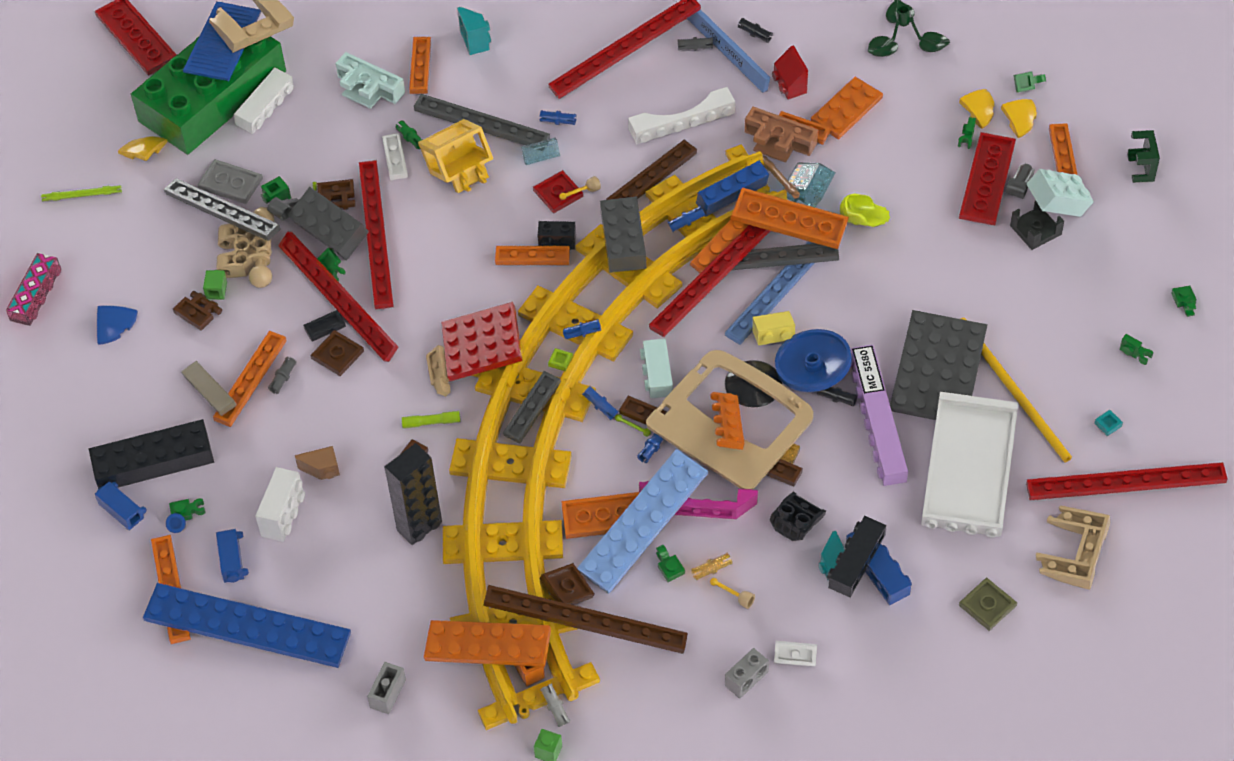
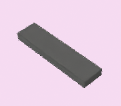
[503,371,561,444]

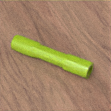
[402,411,461,429]

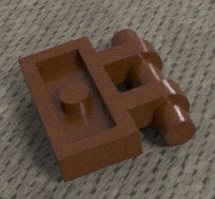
[317,179,356,210]
[173,291,222,331]

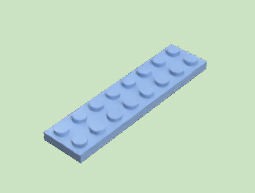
[577,449,708,594]

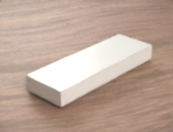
[382,133,408,180]

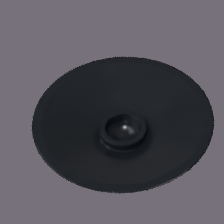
[725,360,782,407]

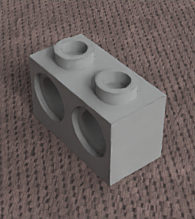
[725,648,769,698]

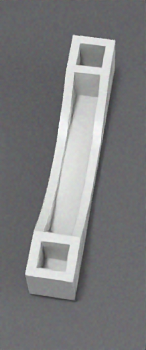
[628,87,735,145]

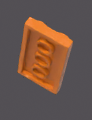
[811,76,883,140]
[561,492,640,539]

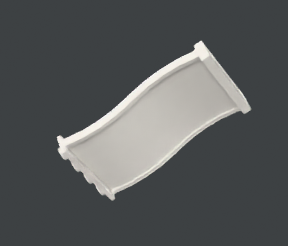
[921,392,1018,538]

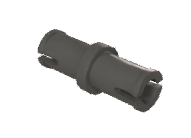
[678,37,713,51]
[268,356,297,394]

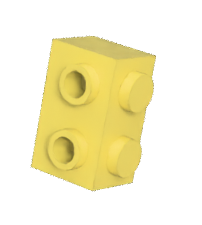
[752,311,795,345]

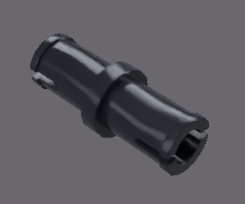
[738,18,773,43]
[817,387,857,406]

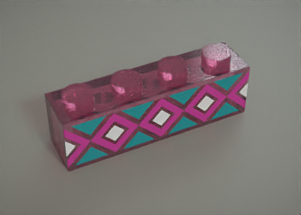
[6,253,61,326]

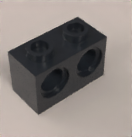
[537,221,576,250]

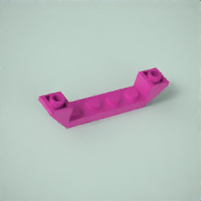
[639,481,758,519]

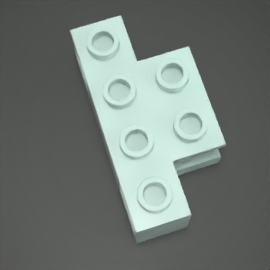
[335,52,405,109]

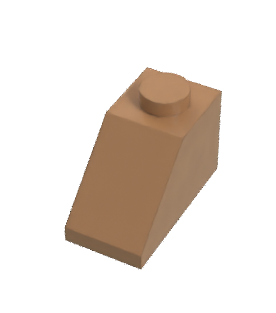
[295,446,340,480]

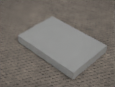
[198,159,263,204]

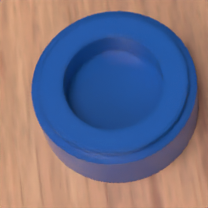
[165,513,186,533]

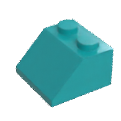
[457,7,491,55]

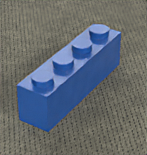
[696,161,769,217]
[846,532,912,606]

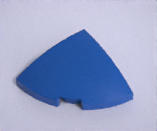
[97,306,138,345]

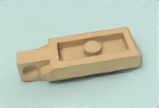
[426,345,450,397]

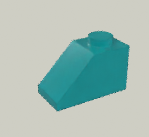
[818,531,845,580]

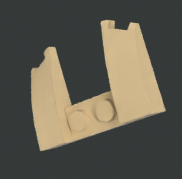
[209,0,294,53]
[1036,505,1110,590]

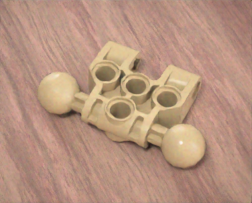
[216,207,274,288]

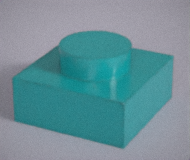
[1094,410,1123,436]

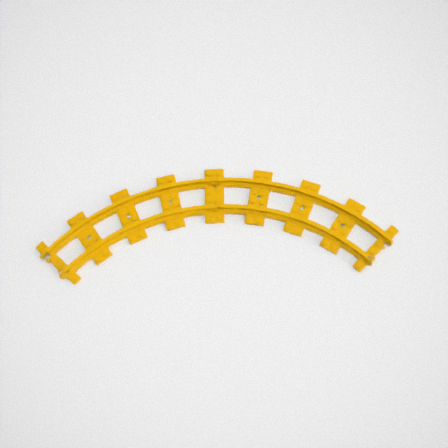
[443,144,787,730]

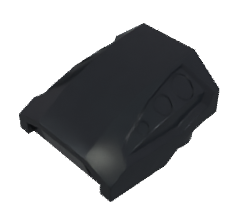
[770,491,826,541]

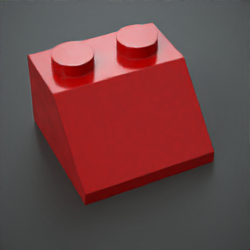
[772,45,808,99]

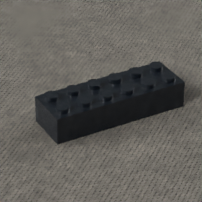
[88,419,215,489]
[384,443,442,545]

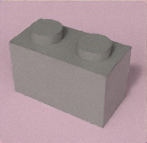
[367,662,406,714]

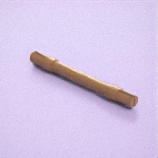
[763,156,800,199]

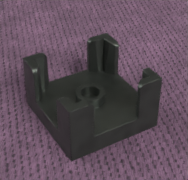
[1010,200,1064,250]

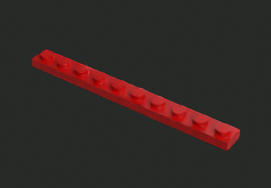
[548,0,701,99]
[359,160,394,310]
[649,225,770,337]
[278,231,399,362]
[1026,462,1228,500]

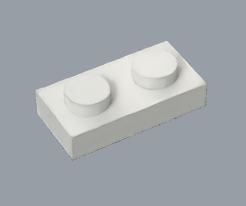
[774,641,817,666]

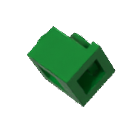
[261,176,291,204]

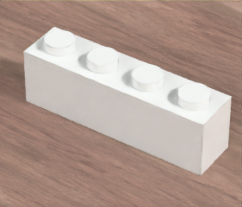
[234,68,294,134]

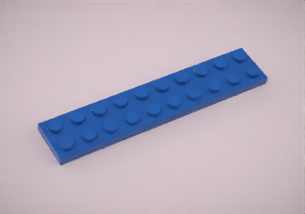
[143,583,351,668]

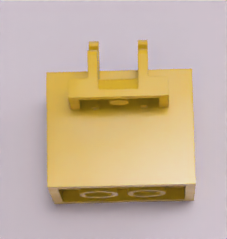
[418,119,493,193]

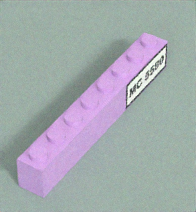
[851,345,908,486]

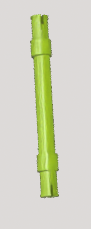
[41,185,122,202]

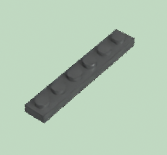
[732,244,839,270]

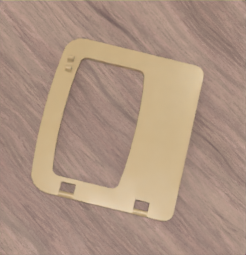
[646,350,813,490]

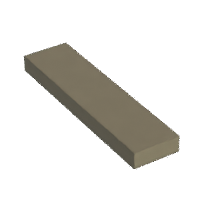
[181,361,237,416]

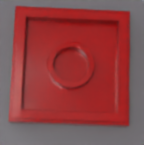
[533,170,584,213]

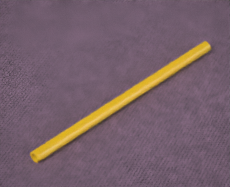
[961,317,1072,463]

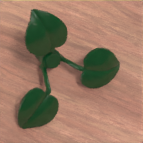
[868,0,950,57]

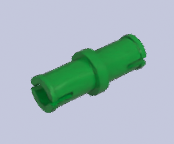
[395,120,423,149]

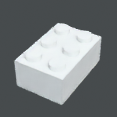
[255,467,305,542]

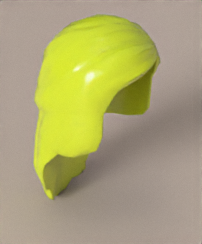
[840,193,890,227]

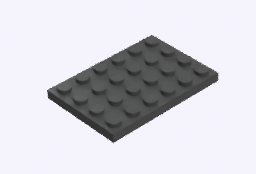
[890,310,988,420]

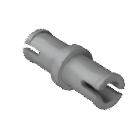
[540,684,570,727]

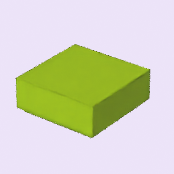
[548,348,573,371]

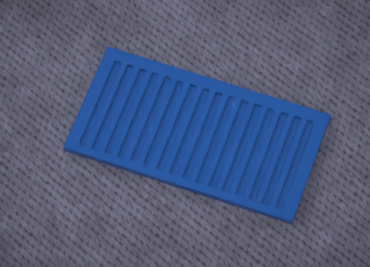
[183,1,261,81]

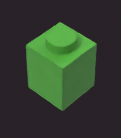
[203,270,227,300]
[534,729,562,761]

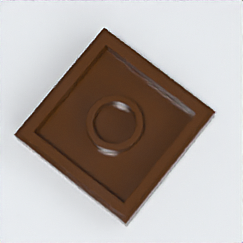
[310,330,364,376]
[540,563,595,605]

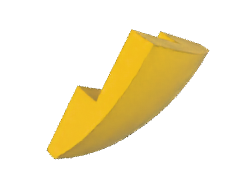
[959,89,994,129]
[1001,99,1037,138]
[118,136,168,161]

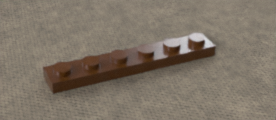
[606,139,697,200]

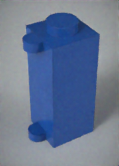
[95,481,147,531]
[216,529,249,583]

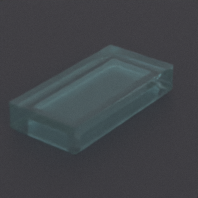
[521,137,560,165]

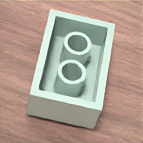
[1027,169,1094,217]

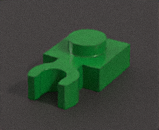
[317,248,346,281]
[169,498,206,520]

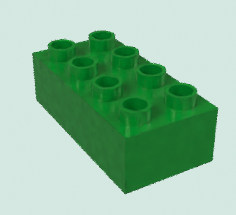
[130,36,286,155]

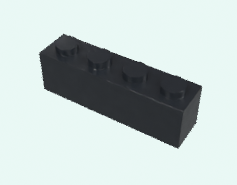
[827,515,887,598]

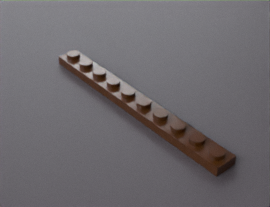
[619,395,803,487]
[483,585,688,654]

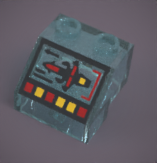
[782,162,836,208]

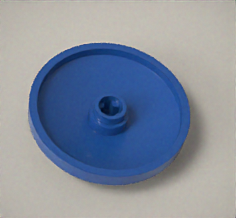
[775,329,852,392]

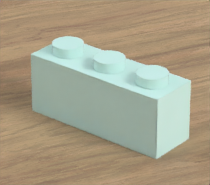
[640,338,673,398]

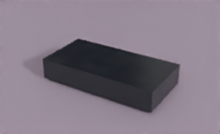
[303,310,346,342]

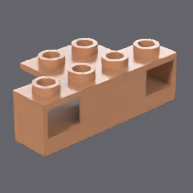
[745,106,818,163]

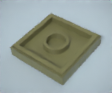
[959,577,1017,631]

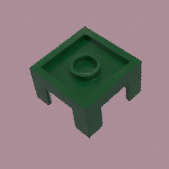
[1127,130,1160,183]

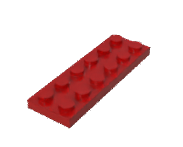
[95,0,177,76]
[959,132,1016,226]

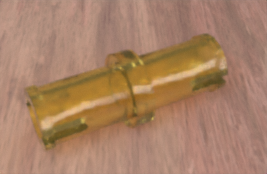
[691,552,733,581]

